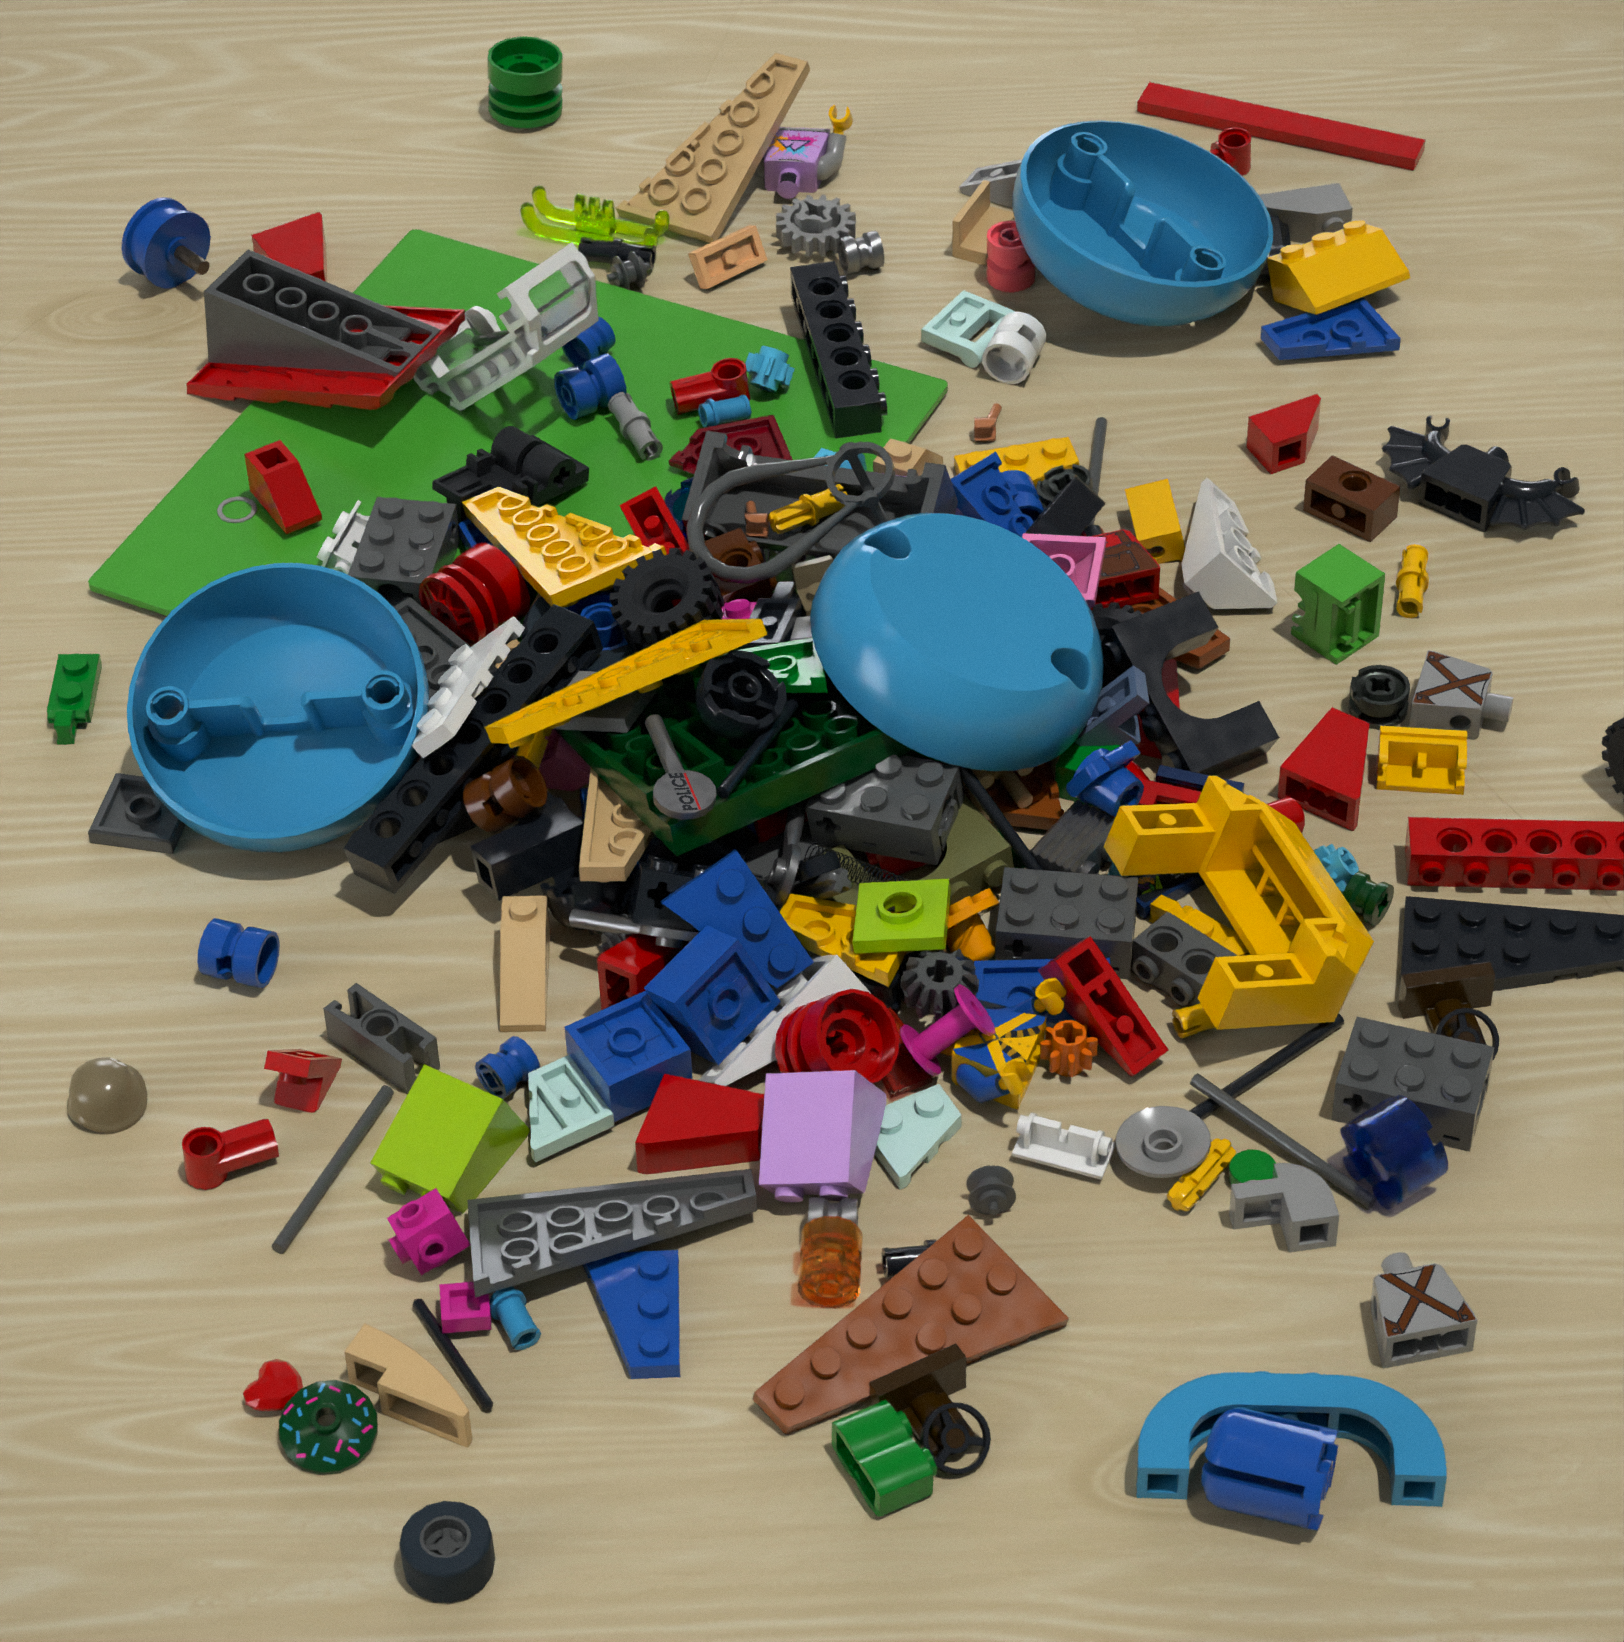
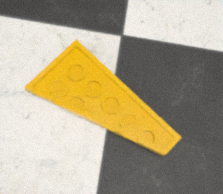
[462,487,667,608]

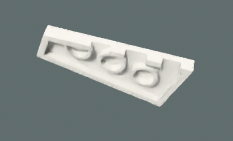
[412,616,525,759]

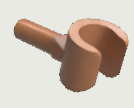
[974,403,1002,441]
[745,501,770,538]

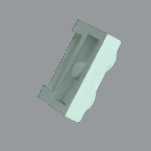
[921,290,1015,368]

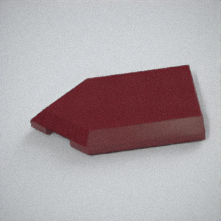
[669,415,793,474]

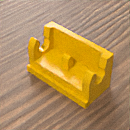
[1125,479,1185,564]
[1377,726,1467,795]

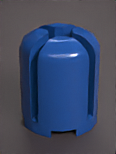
[1201,1407,1339,1531]

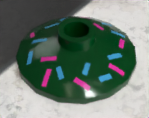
[279,1380,378,1475]

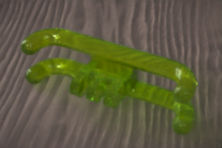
[520,186,670,247]

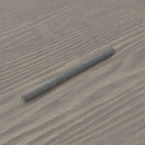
[1087,417,1107,527]
[1190,1073,1377,1209]
[271,1085,394,1254]

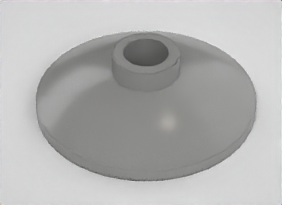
[1116,1106,1211,1178]

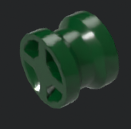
[1343,871,1394,926]

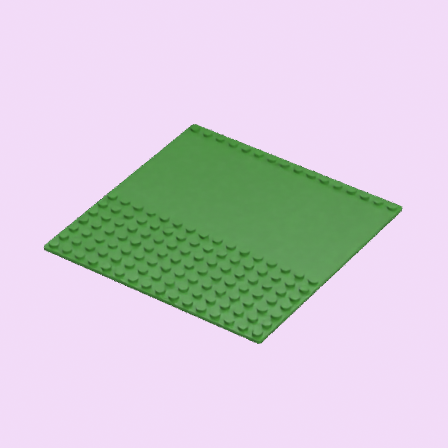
[88,229,948,642]

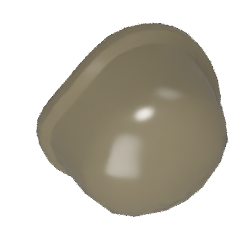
[67,1057,148,1134]

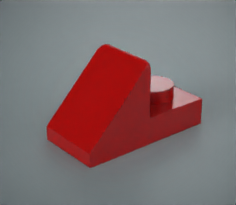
[264,1049,342,1113]

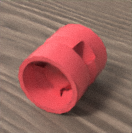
[987,220,1036,292]

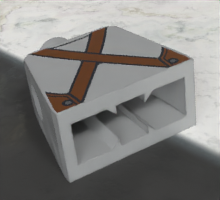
[1409,650,1514,740]
[1371,1252,1477,1369]

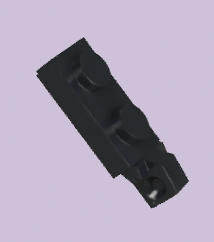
[738,582,802,650]

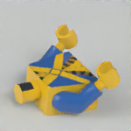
[940,978,1066,1109]

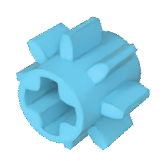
[745,346,795,393]
[1314,844,1359,894]

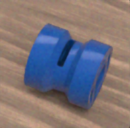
[562,317,616,368]
[475,1036,540,1099]

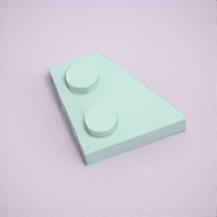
[528,1055,614,1162]
[875,1084,961,1190]

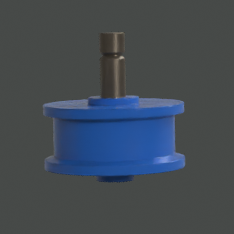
[121,197,211,289]

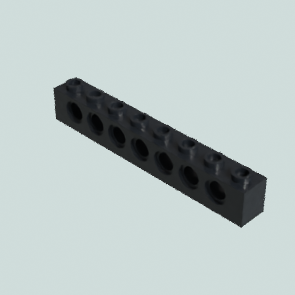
[343,604,603,894]

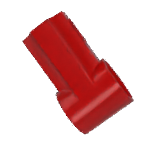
[670,358,750,415]
[182,1119,279,1190]

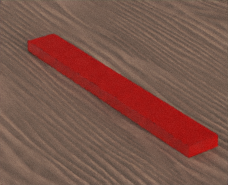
[1137,82,1425,170]

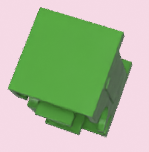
[1291,544,1385,665]

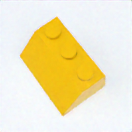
[1267,220,1410,315]

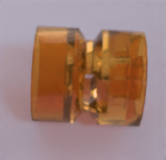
[798,1216,863,1309]

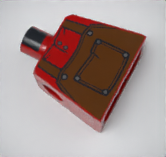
[1080,525,1160,610]

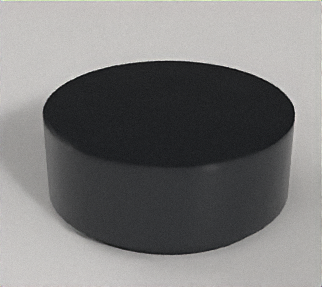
[796,851,842,882]

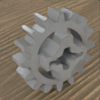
[776,195,856,257]

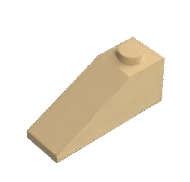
[500,895,551,1032]

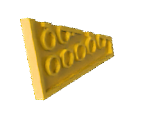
[485,619,768,748]

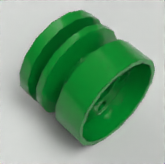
[488,36,563,128]

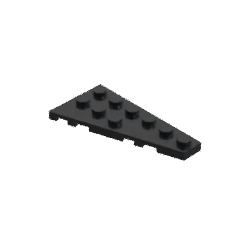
[1400,896,1624,992]

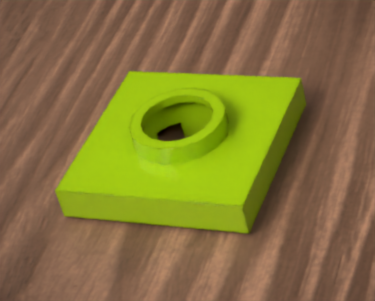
[852,879,951,954]

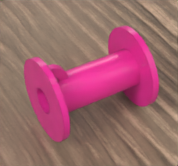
[900,984,995,1076]

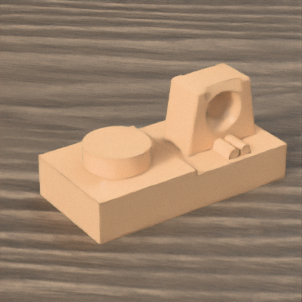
[688,225,768,289]

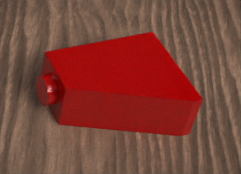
[251,212,327,282]
[1277,707,1370,831]
[597,934,690,1010]
[635,1074,765,1175]

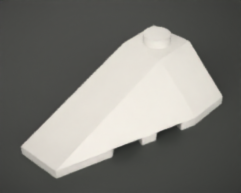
[1181,478,1277,609]
[699,955,870,1086]

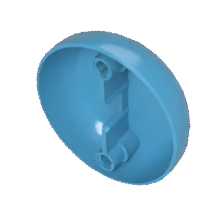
[1012,120,1273,327]
[810,513,1103,771]
[127,563,430,852]

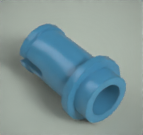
[698,395,751,428]
[490,1286,541,1350]

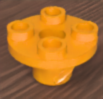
[946,888,999,962]

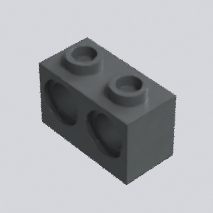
[1131,912,1238,1007]

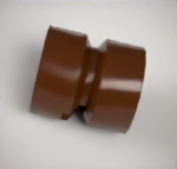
[463,755,548,833]

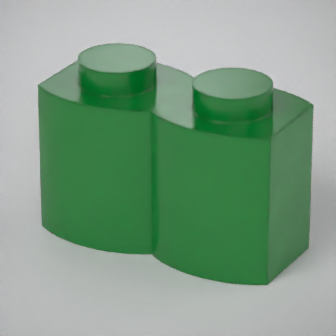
[831,1400,937,1517]

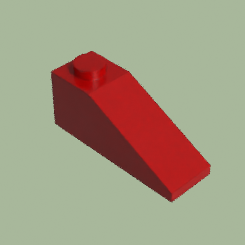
[1038,936,1169,1077]

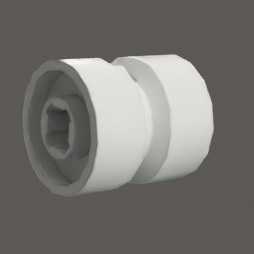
[982,312,1046,384]

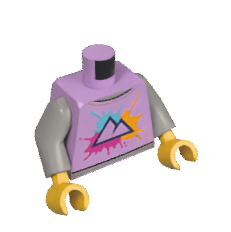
[755,105,853,199]

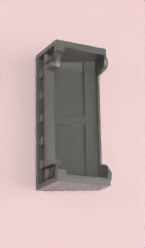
[682,431,958,559]

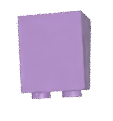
[759,1070,887,1202]

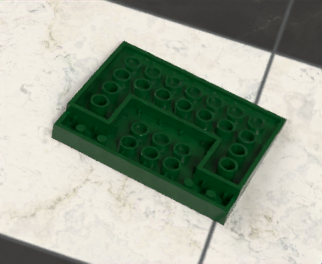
[555,612,915,857]

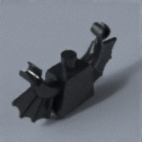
[1382,415,1585,533]

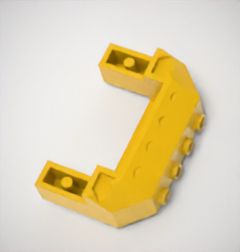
[1103,776,1374,1030]

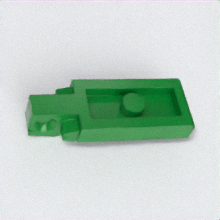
[47,653,102,745]

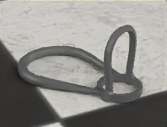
[686,442,895,584]

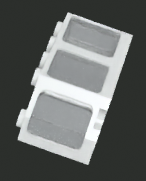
[413,242,598,411]

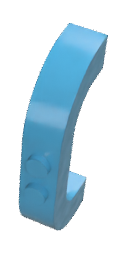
[1136,1371,1447,1507]

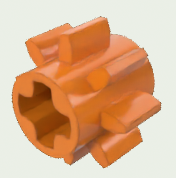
[1040,1020,1098,1077]

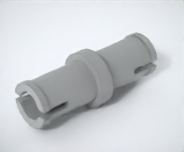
[608,392,663,461]

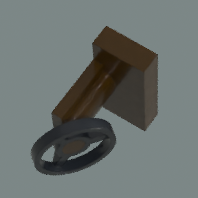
[1398,962,1499,1061]
[869,1343,991,1474]

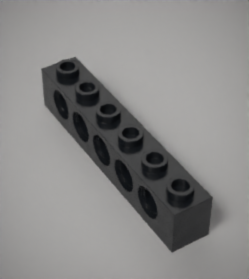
[790,261,888,439]

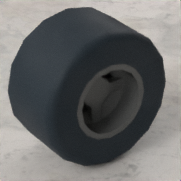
[399,1501,495,1603]

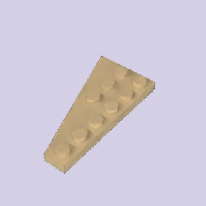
[616,53,810,243]
[579,767,655,883]

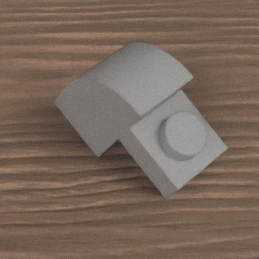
[1229,1163,1339,1253]

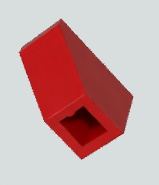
[1246,394,1321,474]
[244,440,322,534]

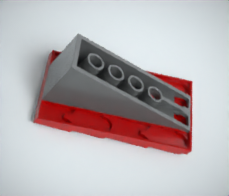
[186,249,465,410]

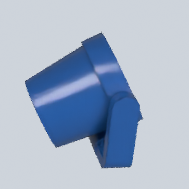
[1066,740,1144,817]

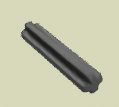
[790,868,853,899]

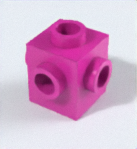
[387,1188,471,1276]

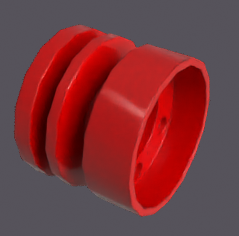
[419,543,530,646]
[775,988,899,1084]

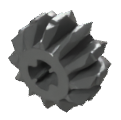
[901,948,979,1021]

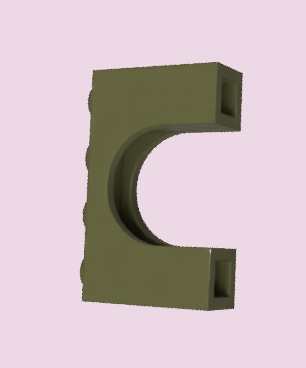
[821,795,1014,913]

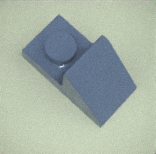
[1075,665,1149,746]

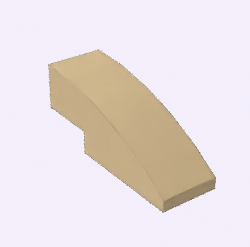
[344,1323,473,1448]

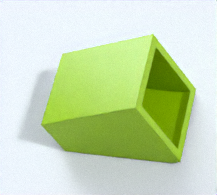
[370,1064,530,1214]

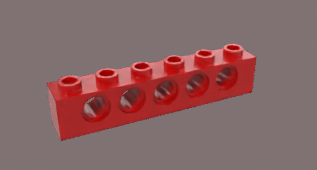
[1405,817,1624,891]

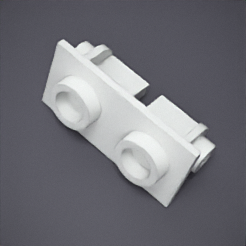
[317,500,370,575]
[1012,1112,1116,1180]

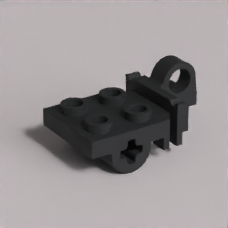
[432,426,589,523]

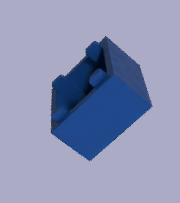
[644,925,781,1065]
[564,991,693,1122]

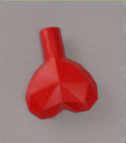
[243,1359,303,1411]

